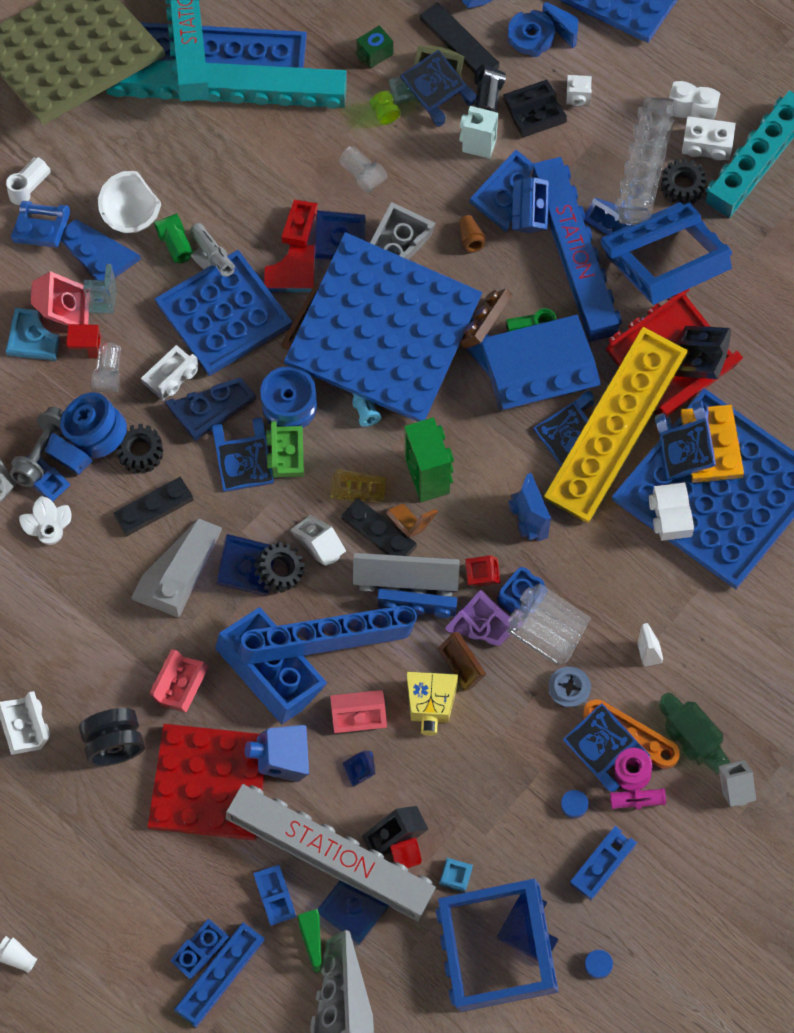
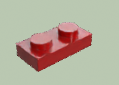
[281,199,318,247]

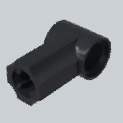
[474,64,506,112]

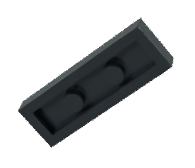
[113,476,194,537]
[341,498,417,556]

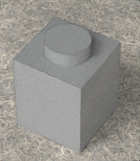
[719,760,756,807]

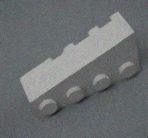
[370,202,436,260]

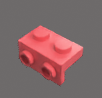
[150,649,209,713]

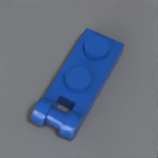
[569,826,637,901]

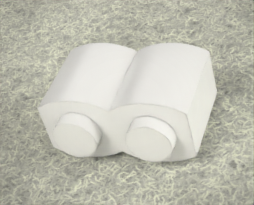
[667,81,720,120]
[649,483,694,541]

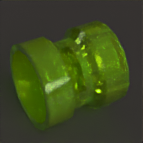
[369,91,401,125]

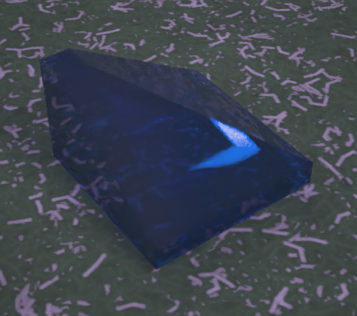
[343,750,376,787]

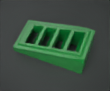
[297,909,321,973]

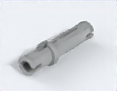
[190,223,235,277]

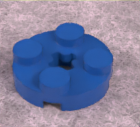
[508,10,555,57]

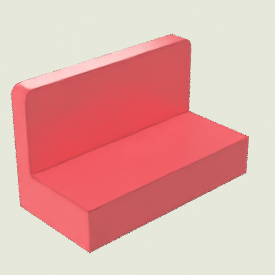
[330,690,387,733]

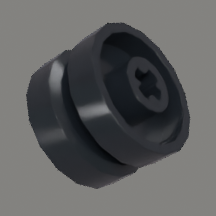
[78,708,145,767]

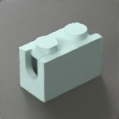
[459,106,498,159]

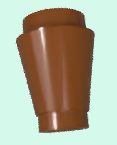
[459,215,486,252]

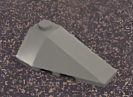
[310,930,374,1033]

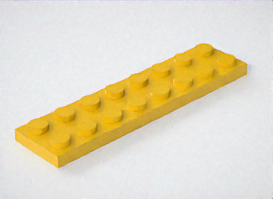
[544,327,688,524]

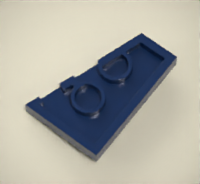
[165,377,256,441]

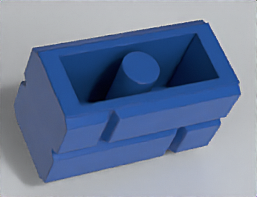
[512,177,549,233]

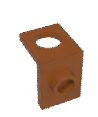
[386,504,438,538]

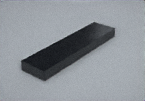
[420,2,500,74]

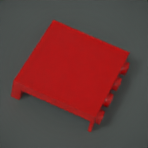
[605,289,743,417]

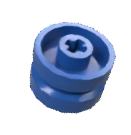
[260,366,317,428]
[60,392,127,458]

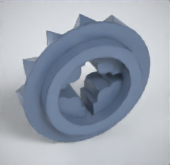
[549,667,591,708]

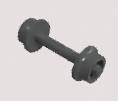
[10,407,65,487]

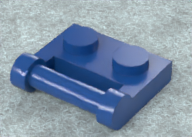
[10,201,70,248]

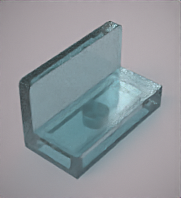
[83,264,117,313]

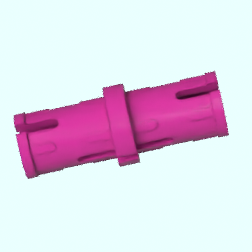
[610,788,666,810]

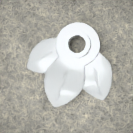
[19,496,71,545]

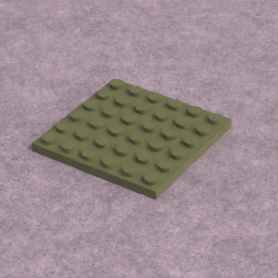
[0,0,166,126]

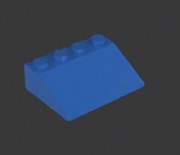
[481,315,601,412]

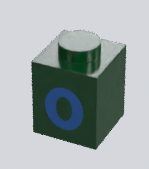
[355,25,394,69]

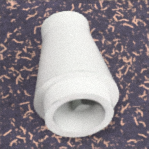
[0,936,37,973]

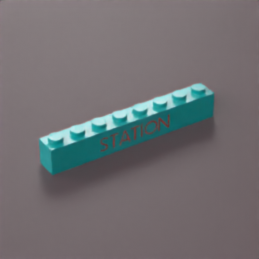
[166,0,209,101]

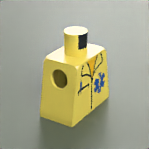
[407,672,458,736]

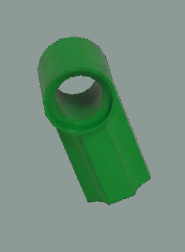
[154,213,193,264]
[506,308,556,332]

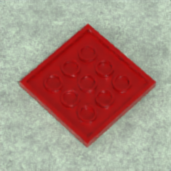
[148,724,265,841]

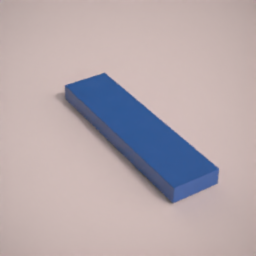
[600,203,702,259]
[174,922,265,1028]

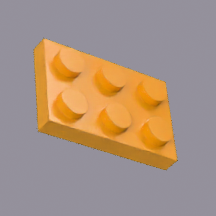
[681,405,744,483]

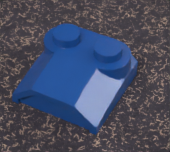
[508,473,551,541]

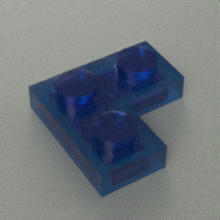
[497,893,559,961]

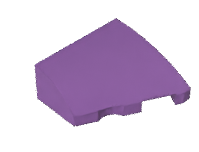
[445,590,520,646]

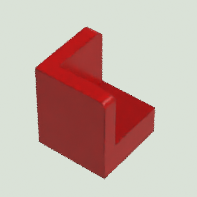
[67,324,101,358]

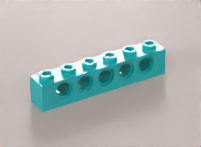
[706,90,794,218]

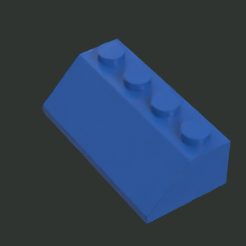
[215,607,327,725]

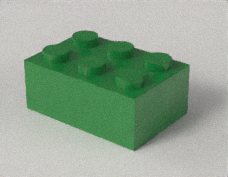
[404,417,454,503]

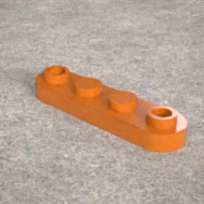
[583,699,680,769]

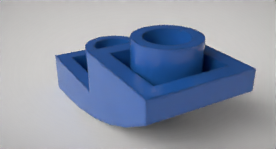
[170,919,230,979]

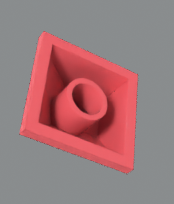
[31,271,90,326]

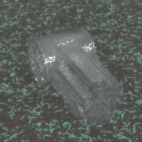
[339,146,388,193]
[91,343,122,393]

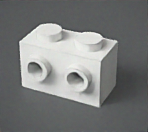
[682,116,736,160]

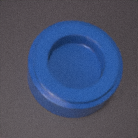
[561,790,588,819]
[585,950,613,979]

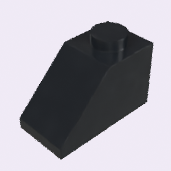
[362,806,428,856]

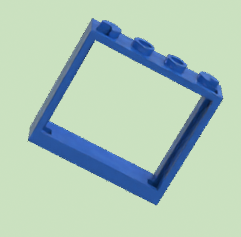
[603,202,732,305]
[436,878,559,1012]

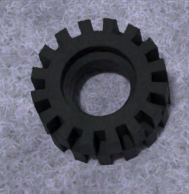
[661,158,706,205]
[116,424,164,474]
[254,542,305,593]

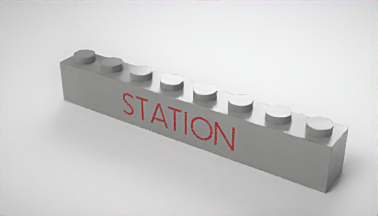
[226,784,436,922]

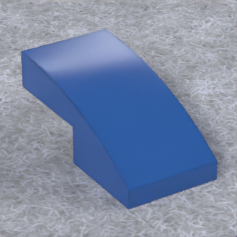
[26,454,71,502]
[253,865,297,926]

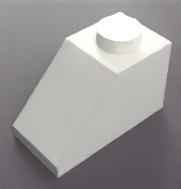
[290,515,346,566]

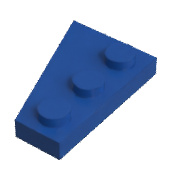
[60,219,141,287]

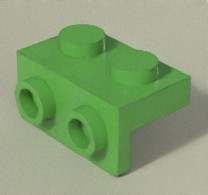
[267,421,304,478]

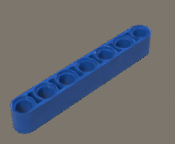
[237,606,417,664]

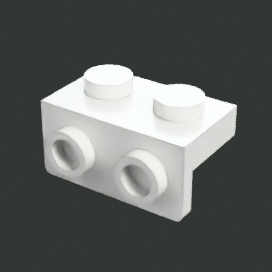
[141,345,199,401]
[0,691,49,755]

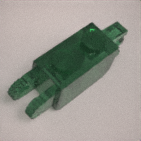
[659,692,731,775]

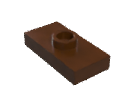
[437,632,486,691]

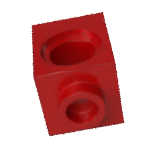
[465,555,501,587]

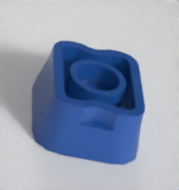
[44,433,93,475]
[496,567,547,619]

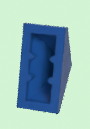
[542,2,578,48]
[585,198,635,235]

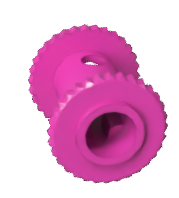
[614,747,653,791]

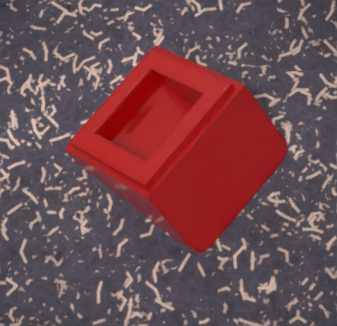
[390,838,422,869]

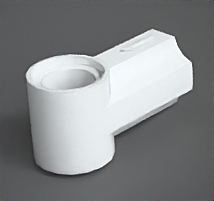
[6,157,51,205]

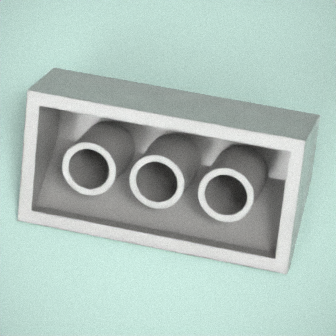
[353,553,460,596]

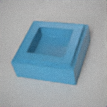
[439,858,473,893]

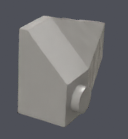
[131,518,222,618]

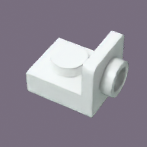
[566,75,592,107]

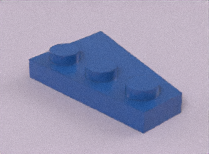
[469,150,533,232]

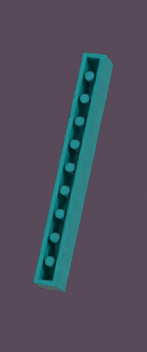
[106,60,347,109]

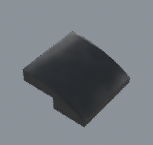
[503,79,567,138]
[674,326,731,379]

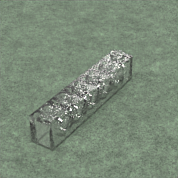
[615,97,675,225]

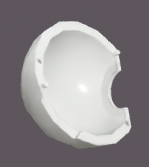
[98,171,161,233]

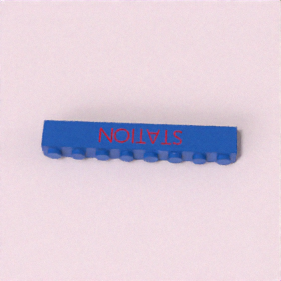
[532,157,622,342]

